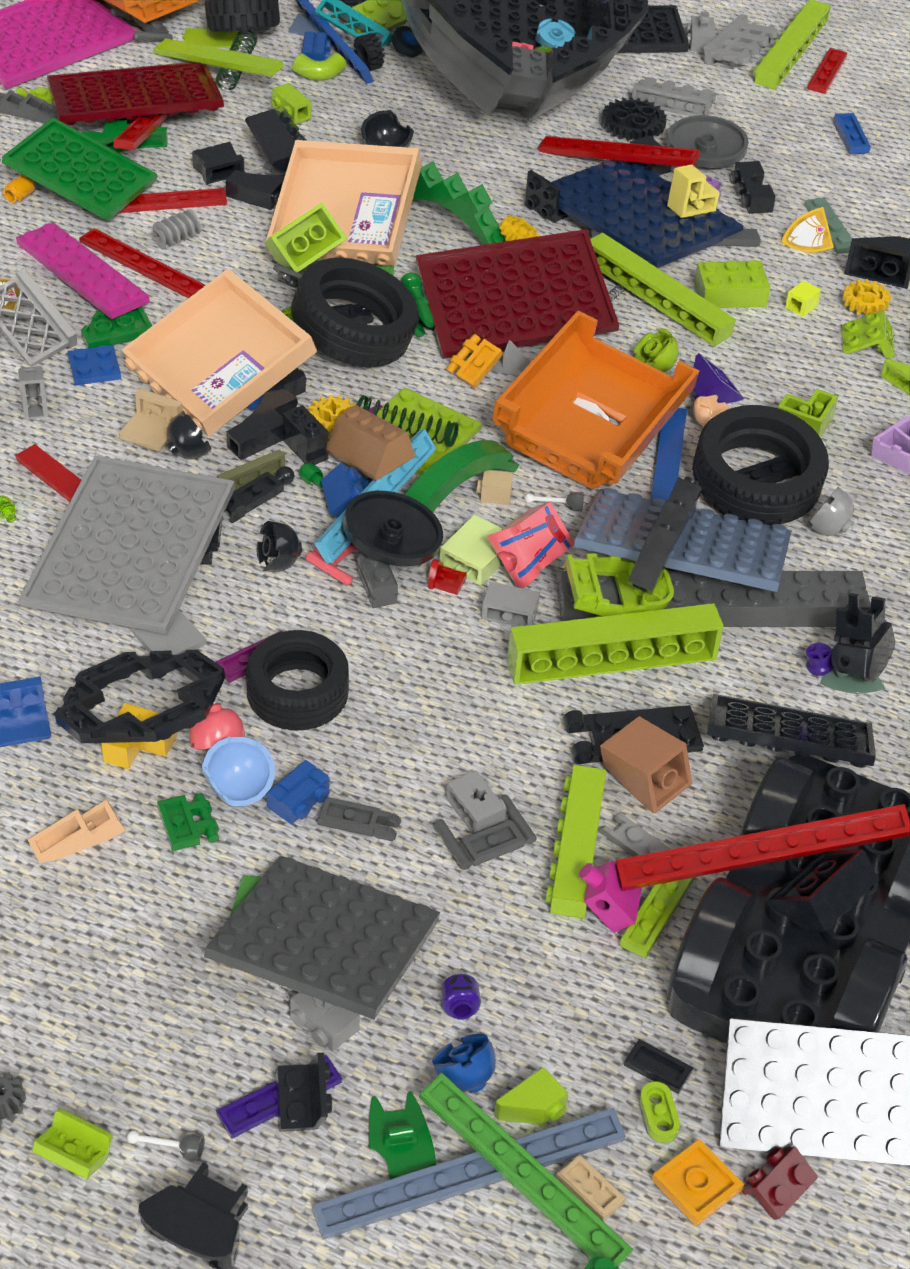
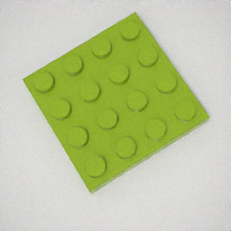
[377,387,482,476]

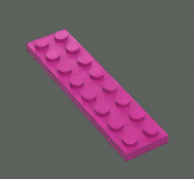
[16,222,150,319]

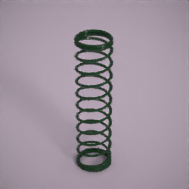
[216,30,257,90]
[357,395,459,447]

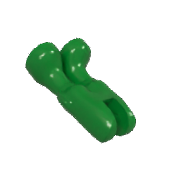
[400,272,434,338]

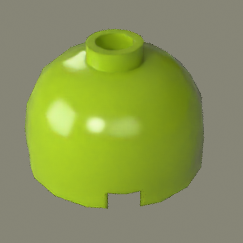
[634,328,679,372]

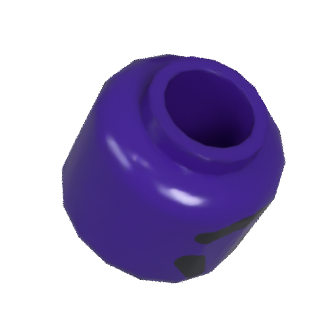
[440,974,481,1020]

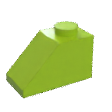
[494,1067,569,1125]

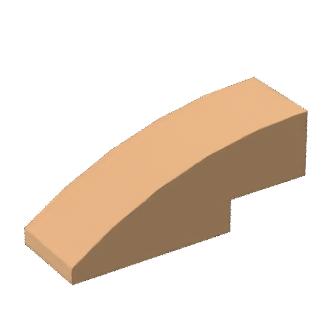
[28,800,126,863]

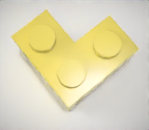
[667,165,720,218]

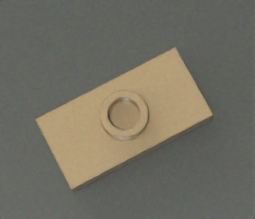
[556,1154,626,1222]

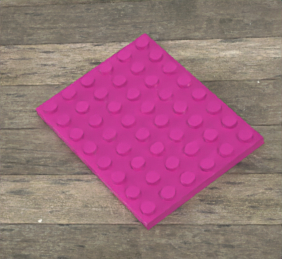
[0,0,137,89]

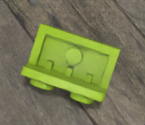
[32,1108,113,1179]

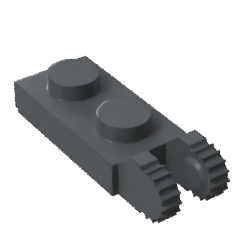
[318,797,401,842]

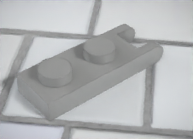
[599,813,671,857]

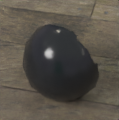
[361,110,414,148]

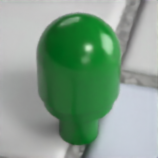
[299,463,323,488]

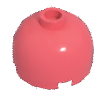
[189,703,246,749]

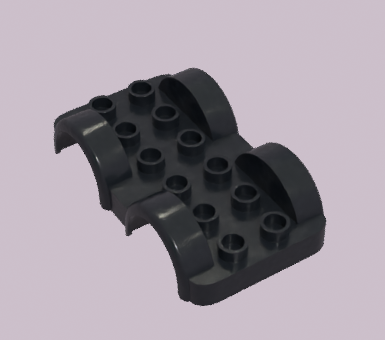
[666,755,910,1043]

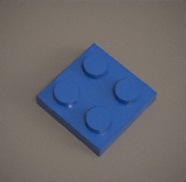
[68,345,121,386]

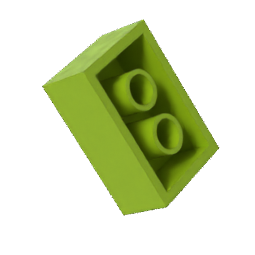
[694,260,770,308]

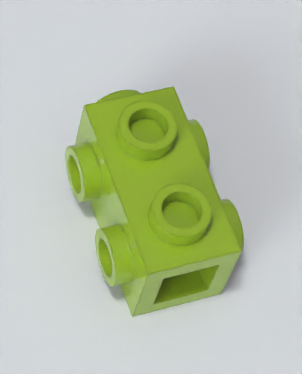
[271,83,312,124]

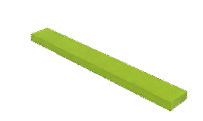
[154,38,284,77]

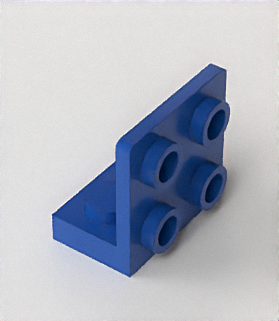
[0,676,51,747]

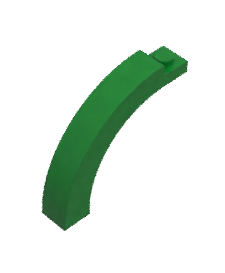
[405,440,519,512]

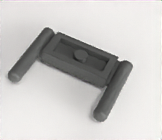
[111,8,173,41]
[434,794,537,870]

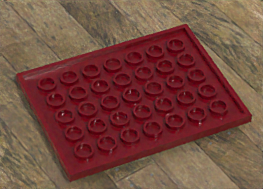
[47,62,224,125]
[416,229,619,359]

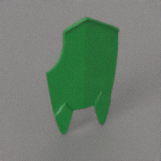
[369,1091,436,1180]

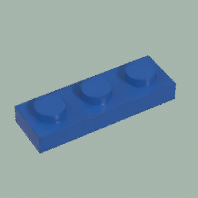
[834,113,871,154]

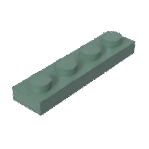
[804,198,852,254]

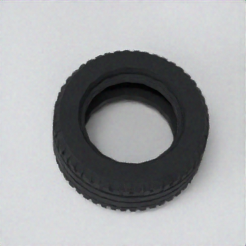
[246,630,349,731]

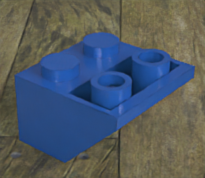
[321,462,372,518]

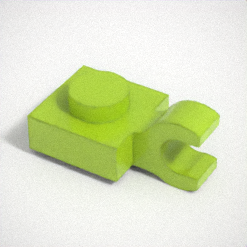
[16,87,52,104]

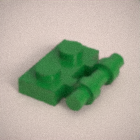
[157,793,219,851]

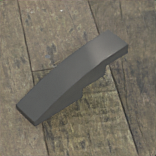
[0,90,58,123]

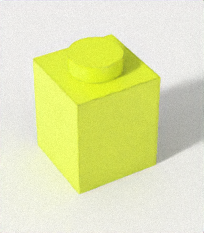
[785,280,821,317]

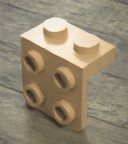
[119,388,182,451]

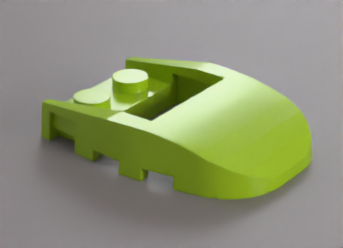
[564,553,674,616]

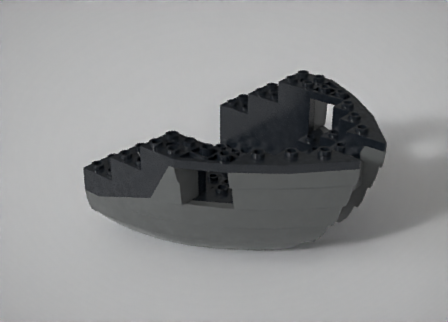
[401,0,649,121]

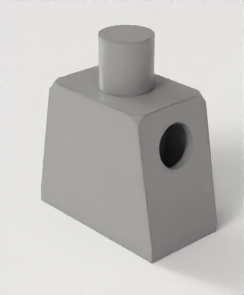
[18,366,49,420]

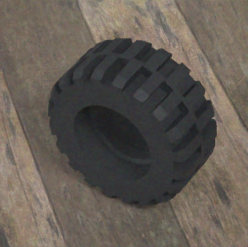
[204,0,280,32]

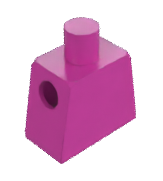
[579,861,642,933]

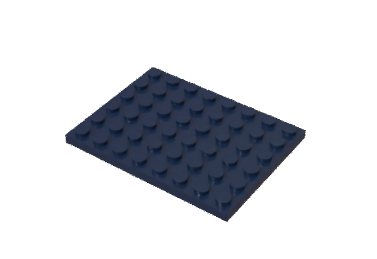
[552,160,744,268]

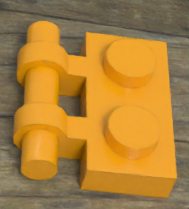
[446,334,503,389]

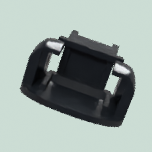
[831,593,895,682]
[138,1163,248,1269]

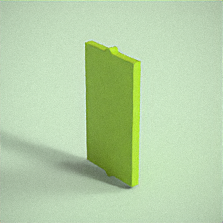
[182,28,243,48]

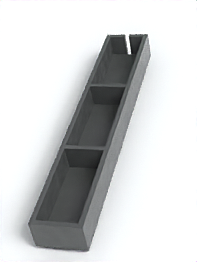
[558,571,871,627]

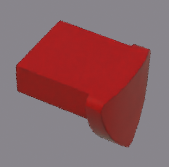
[428,559,467,595]

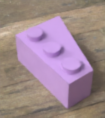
[871,416,910,474]

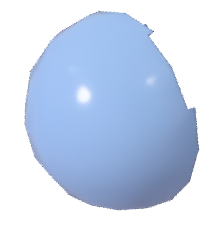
[202,736,275,807]

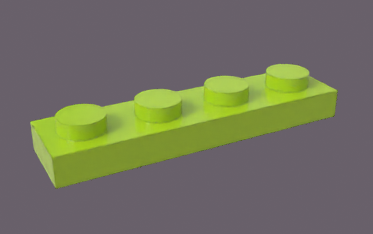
[620,877,696,959]

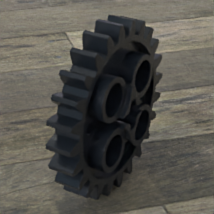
[602,97,667,141]

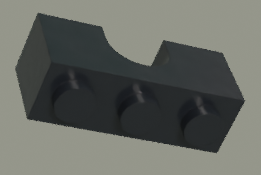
[731,161,776,214]

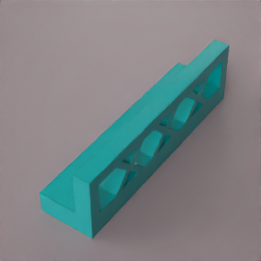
[315,0,392,48]

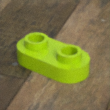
[639,1082,680,1143]

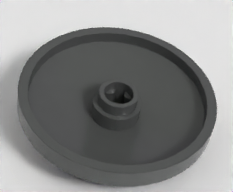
[667,115,749,168]

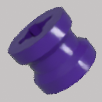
[806,643,833,676]

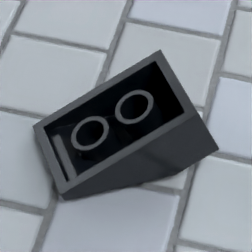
[844,236,910,289]

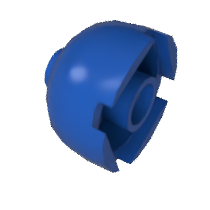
[432,1034,496,1093]

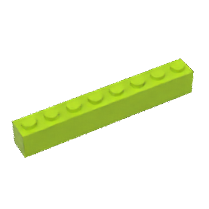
[753,0,831,90]
[590,233,736,347]

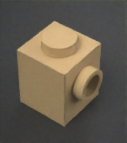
[477,470,513,505]

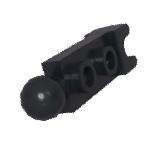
[224,466,295,523]

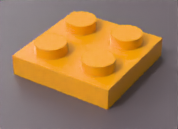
[652,1139,744,1227]

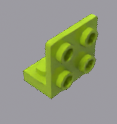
[842,310,895,359]

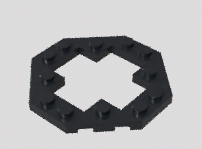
[54,650,226,743]

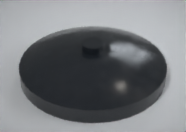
[343,490,443,566]

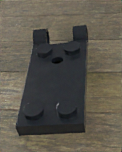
[563,705,704,764]

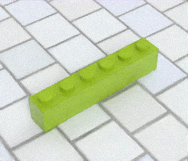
[546,765,606,919]

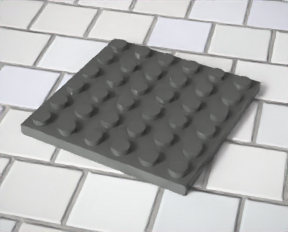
[204,855,440,1020]

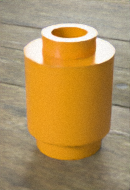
[3,174,35,203]

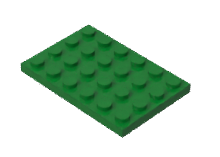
[2,117,157,221]

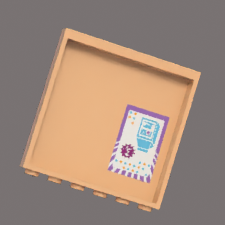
[266,140,422,266]
[121,268,317,437]

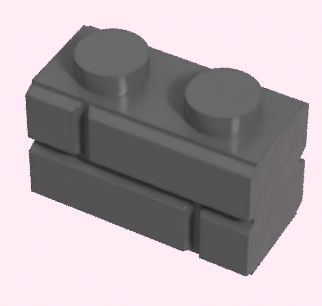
[358,553,398,608]

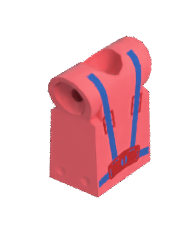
[487,501,575,588]

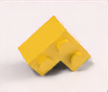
[101,703,177,769]

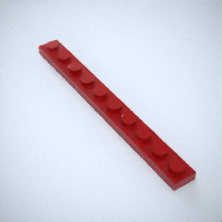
[616,804,910,891]

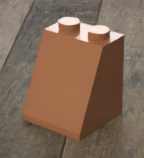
[600,716,693,814]

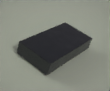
[624,1039,694,1094]

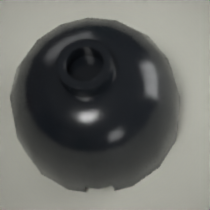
[166,411,212,460]
[257,521,302,572]

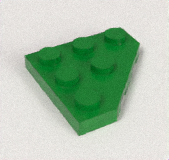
[81,306,152,348]

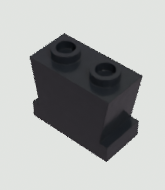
[192,142,245,185]
[282,405,329,465]

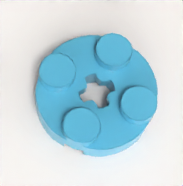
[535,19,575,52]

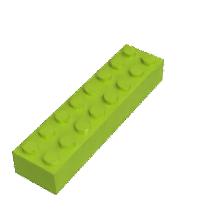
[507,603,723,685]

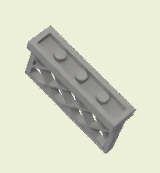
[0,268,77,367]

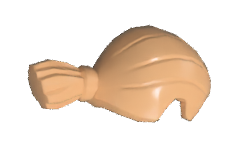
[693,395,729,427]

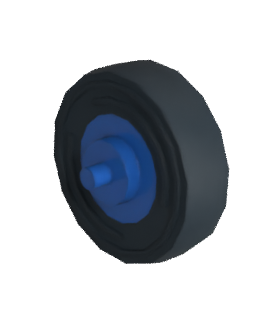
[391,26,423,57]

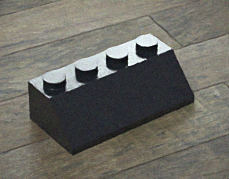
[245,109,306,172]

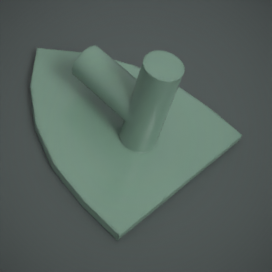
[820,656,886,694]

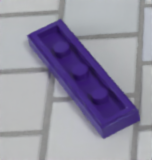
[216,1055,342,1139]

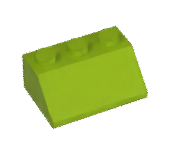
[264,202,348,272]

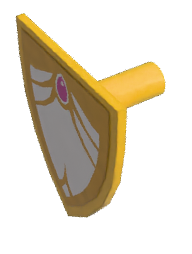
[781,207,834,253]

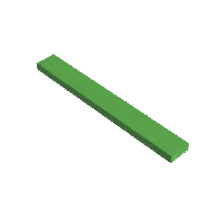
[419,1072,634,1267]

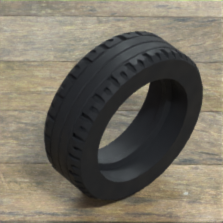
[291,258,419,367]
[692,405,829,526]

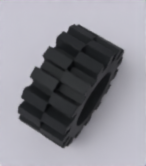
[353,33,385,71]

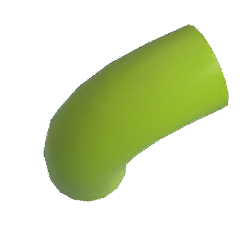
[292,53,346,81]

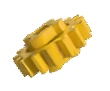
[499,215,541,241]
[842,279,891,316]
[308,395,356,435]

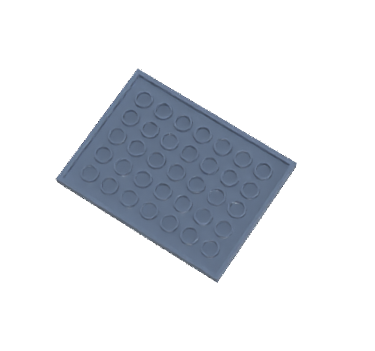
[574,488,792,592]

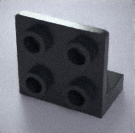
[525,170,569,223]
[275,1052,332,1132]

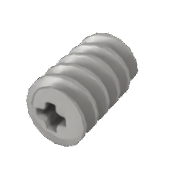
[153,209,201,250]

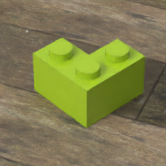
[778,389,838,438]

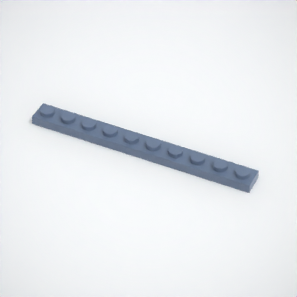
[312,1108,626,1240]

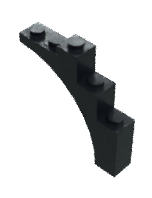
[225,170,285,210]
[227,368,307,460]
[628,476,702,595]

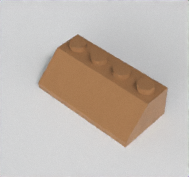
[326,405,416,481]

